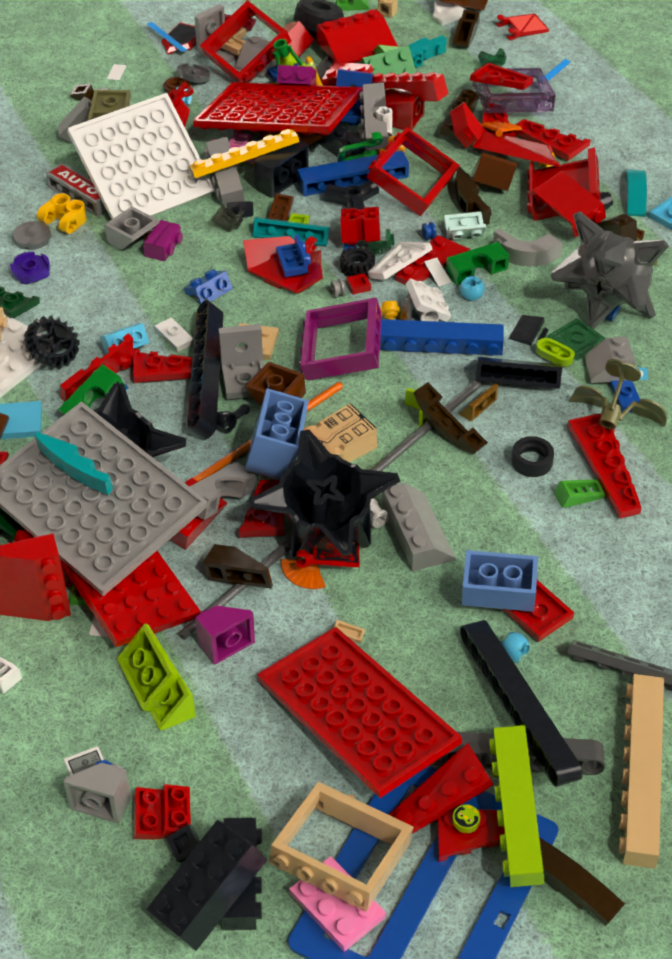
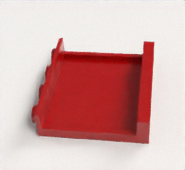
[527,147,601,221]

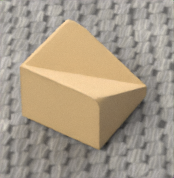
[378,0,398,18]

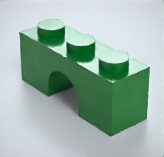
[446,242,509,286]
[58,364,126,416]

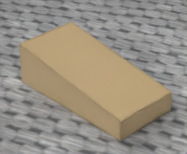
[334,620,365,643]

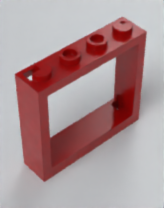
[200,0,292,83]
[367,127,460,216]

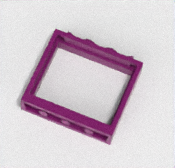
[299,297,382,380]

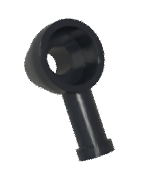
[216,404,250,433]

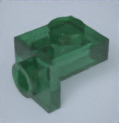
[478,48,507,67]
[366,229,394,254]

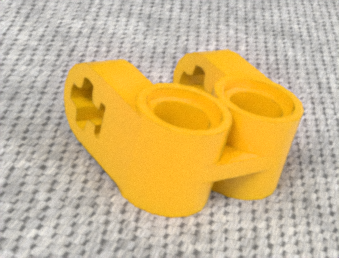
[37,193,87,234]

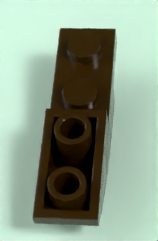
[440,89,480,138]
[455,167,492,225]

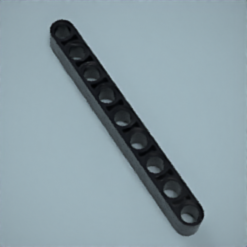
[187,300,224,440]
[460,620,582,787]

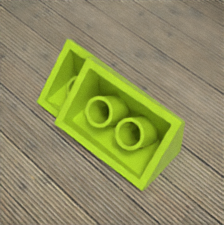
[116,624,196,730]

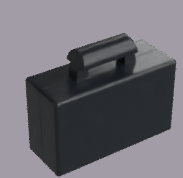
[508,315,549,346]

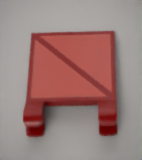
[496,13,549,40]

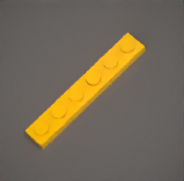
[189,129,299,178]

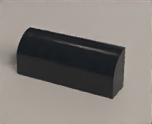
[476,357,562,388]

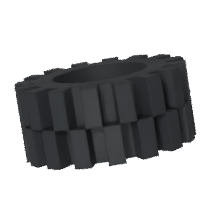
[340,246,375,277]

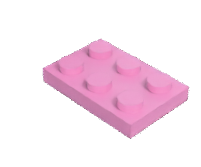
[289,856,386,952]

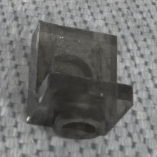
[211,205,244,233]

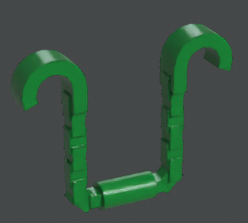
[337,132,383,162]

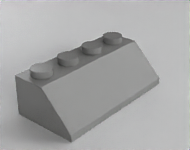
[382,483,456,571]

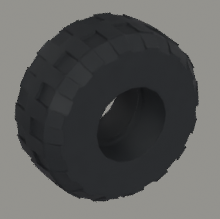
[294,0,344,35]

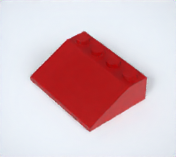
[317,9,398,63]
[0,533,71,621]

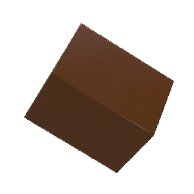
[472,153,517,191]

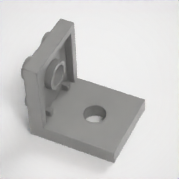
[194,4,239,64]
[219,324,264,400]

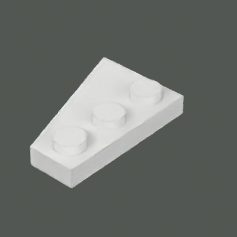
[368,242,433,281]

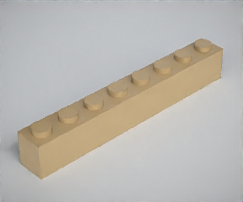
[618,674,664,869]

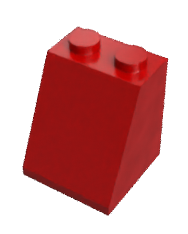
[374,88,425,130]

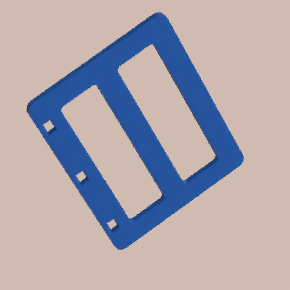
[288,766,558,959]

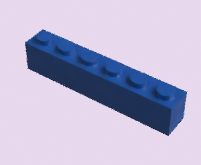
[297,151,409,196]
[380,319,504,356]

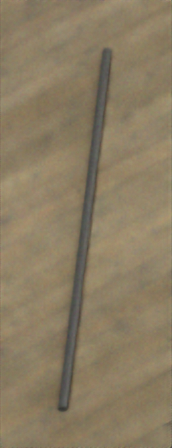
[178,380,481,640]

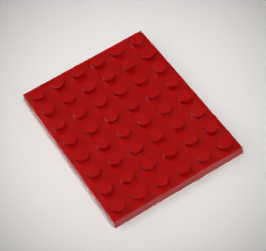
[193,82,363,135]

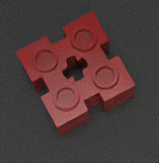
[340,206,381,245]

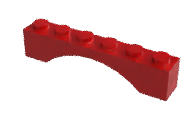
[354,72,449,101]

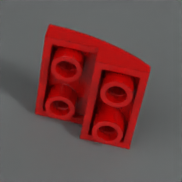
[133,784,191,840]

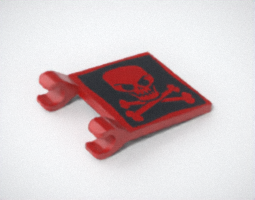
[296,539,360,568]

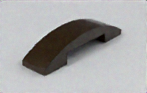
[414,382,488,454]

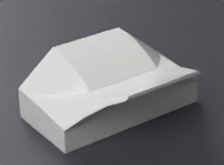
[432,0,466,26]

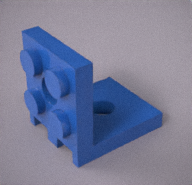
[336,69,373,126]

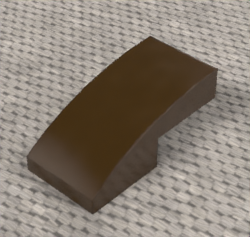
[70,84,109,101]

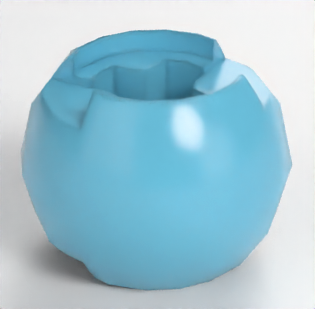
[460,276,485,301]
[501,632,530,663]

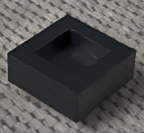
[166,824,200,863]

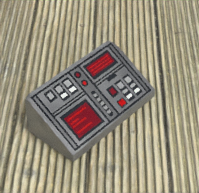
[396,293,412,320]

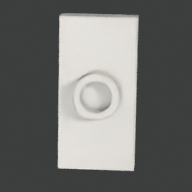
[155,318,194,353]

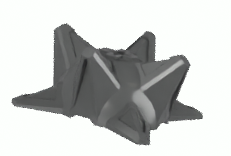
[551,211,669,329]

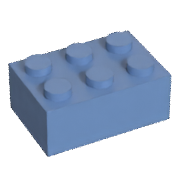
[462,550,538,612]

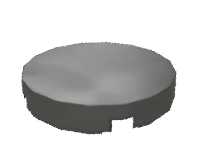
[176,63,210,83]
[13,221,52,250]

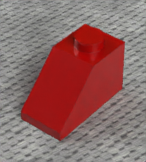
[450,102,485,148]

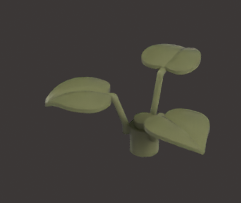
[569,359,667,429]

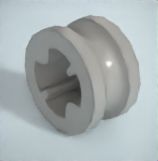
[330,279,345,298]

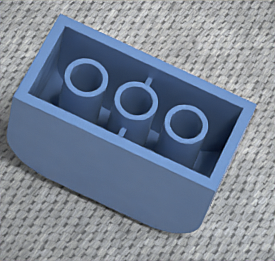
[244,388,309,480]

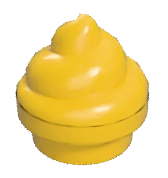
[381,301,400,320]

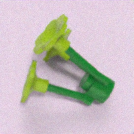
[272,39,316,84]

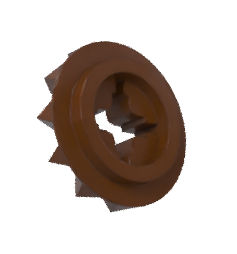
[163,76,191,93]

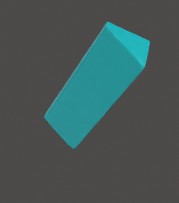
[252,217,331,247]

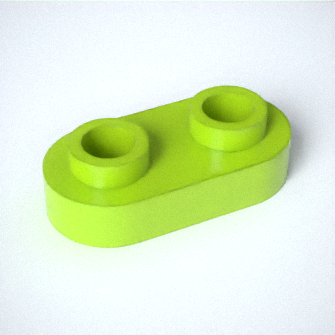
[536,338,575,367]

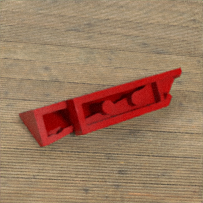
[473,131,559,167]

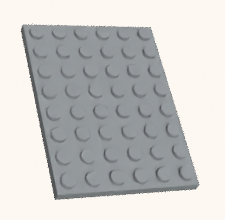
[0,401,208,596]

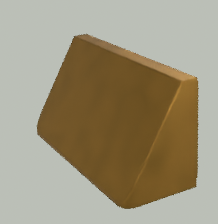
[459,383,498,421]

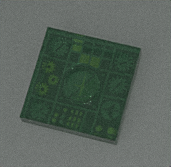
[548,318,606,361]

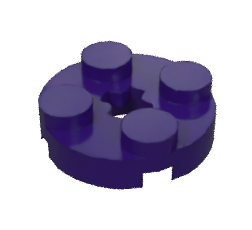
[10,252,50,285]

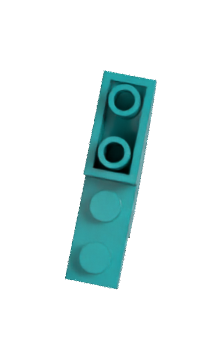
[409,35,447,68]

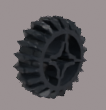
[23,315,80,370]

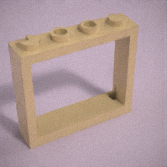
[269,782,413,912]

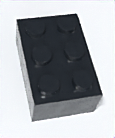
[254,139,309,198]

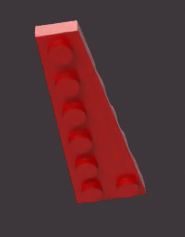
[567,413,642,519]

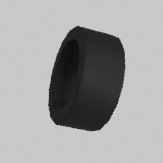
[511,436,554,477]

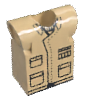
[304,403,377,462]

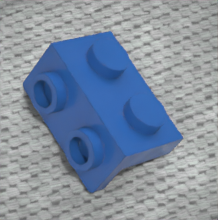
[276,234,311,277]
[184,269,233,304]

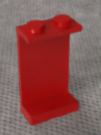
[532,171,606,238]

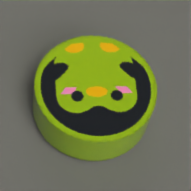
[453,805,480,833]

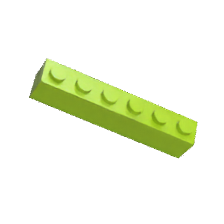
[489,725,544,887]

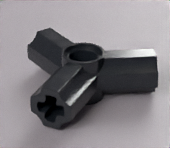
[324,180,379,209]

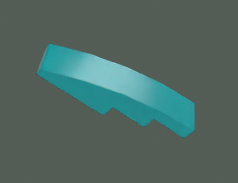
[34,432,113,496]

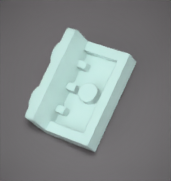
[443,212,486,240]

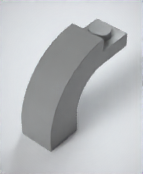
[493,228,563,266]

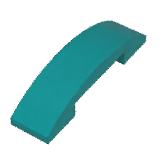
[626,169,647,217]

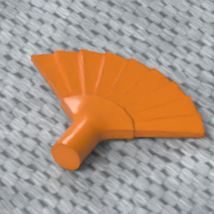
[481,122,522,137]
[281,559,326,589]

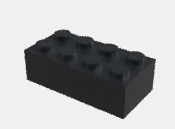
[146,819,268,951]

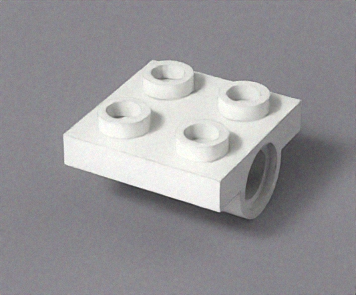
[406,278,452,322]

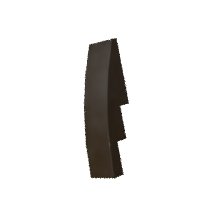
[539,837,625,926]

